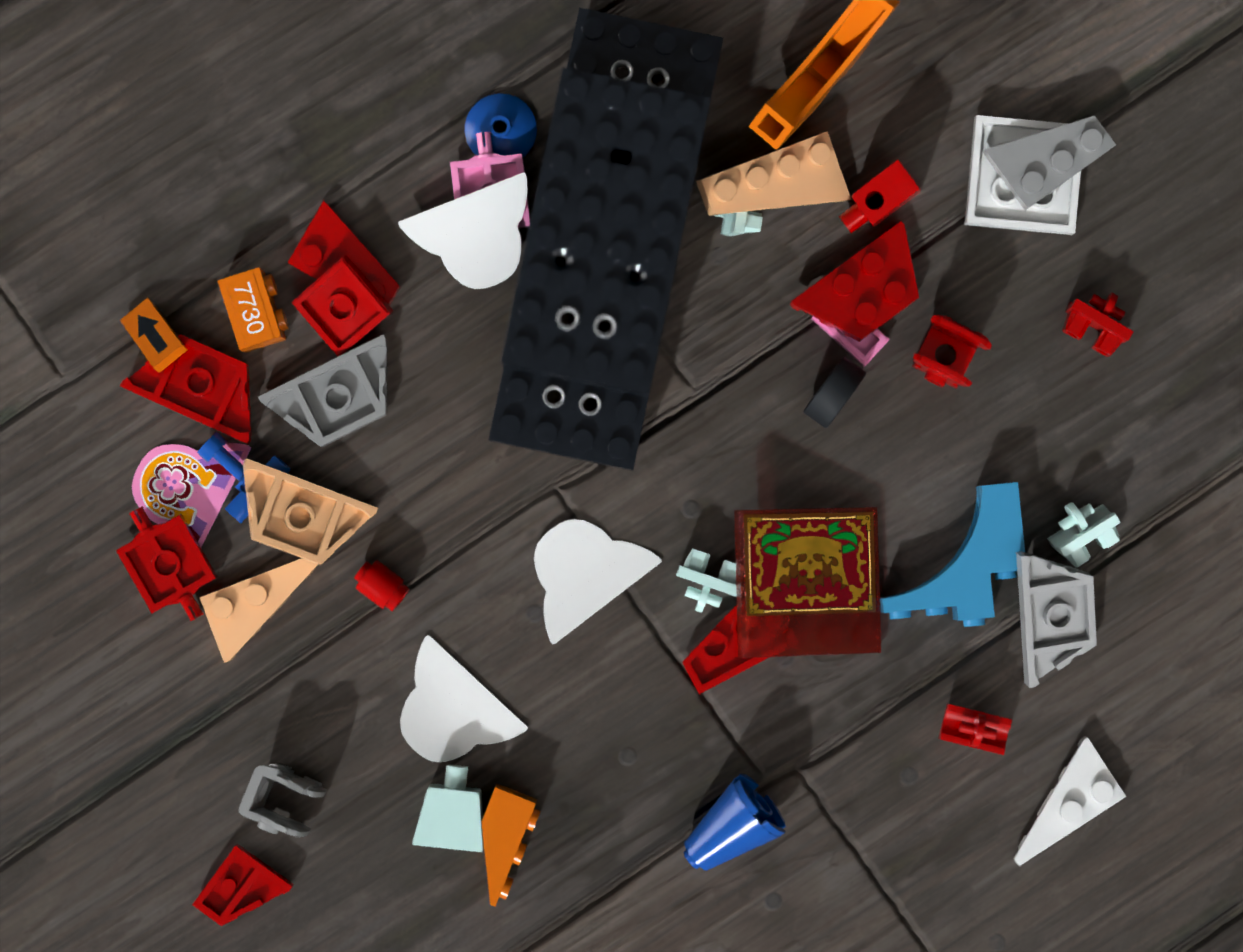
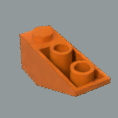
[481,784,541,906]

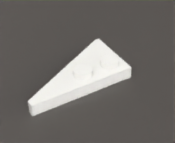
[1013,737,1126,866]

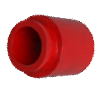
[354,560,410,612]

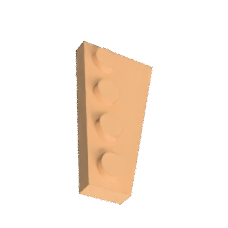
[696,131,852,216]

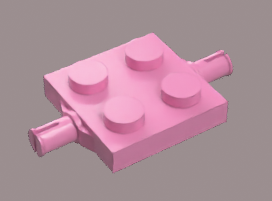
[450,132,530,229]

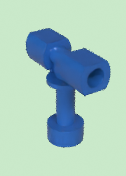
[197,432,291,523]

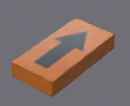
[120,298,187,373]

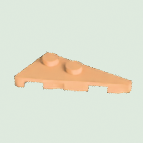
[199,558,318,663]

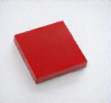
[291,255,394,357]

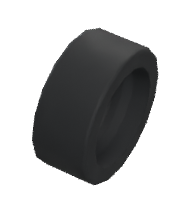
[803,357,866,428]

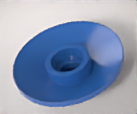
[465,93,537,158]

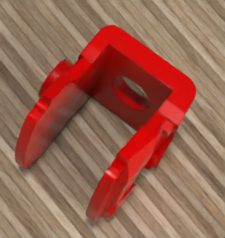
[912,315,992,389]

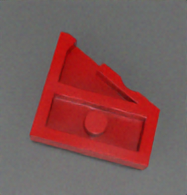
[192,843,294,926]

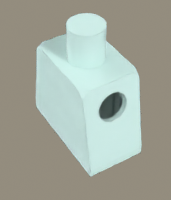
[413,765,484,852]

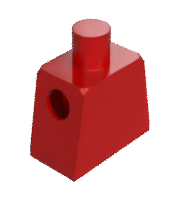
[838,160,921,233]

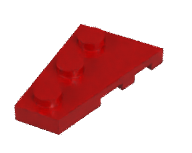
[287,201,401,306]
[682,595,796,694]

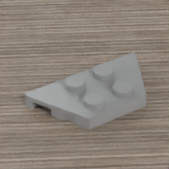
[258,334,387,447]
[1016,551,1097,688]

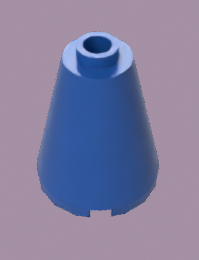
[684,773,786,871]

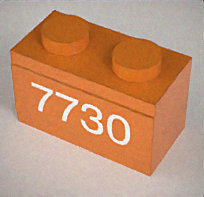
[217,267,289,353]

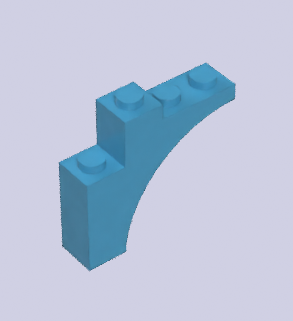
[878,482,1025,627]

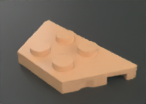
[243,458,378,565]

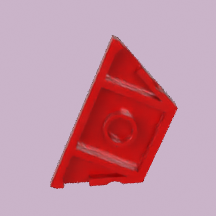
[790,221,919,342]
[120,334,252,444]

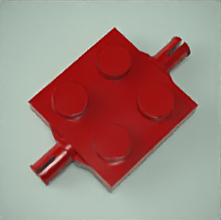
[116,506,217,621]

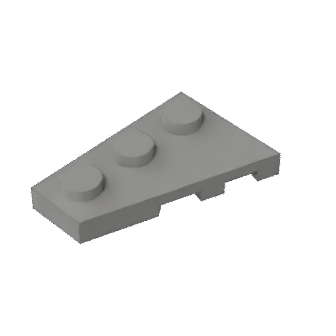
[983,116,1116,211]

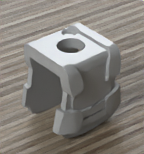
[239,763,327,837]

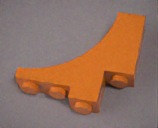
[749,0,900,150]

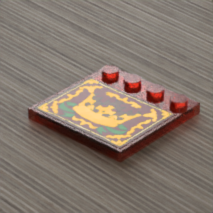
[734,507,881,658]

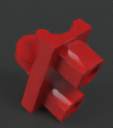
[1062,292,1134,357]
[938,703,1012,755]

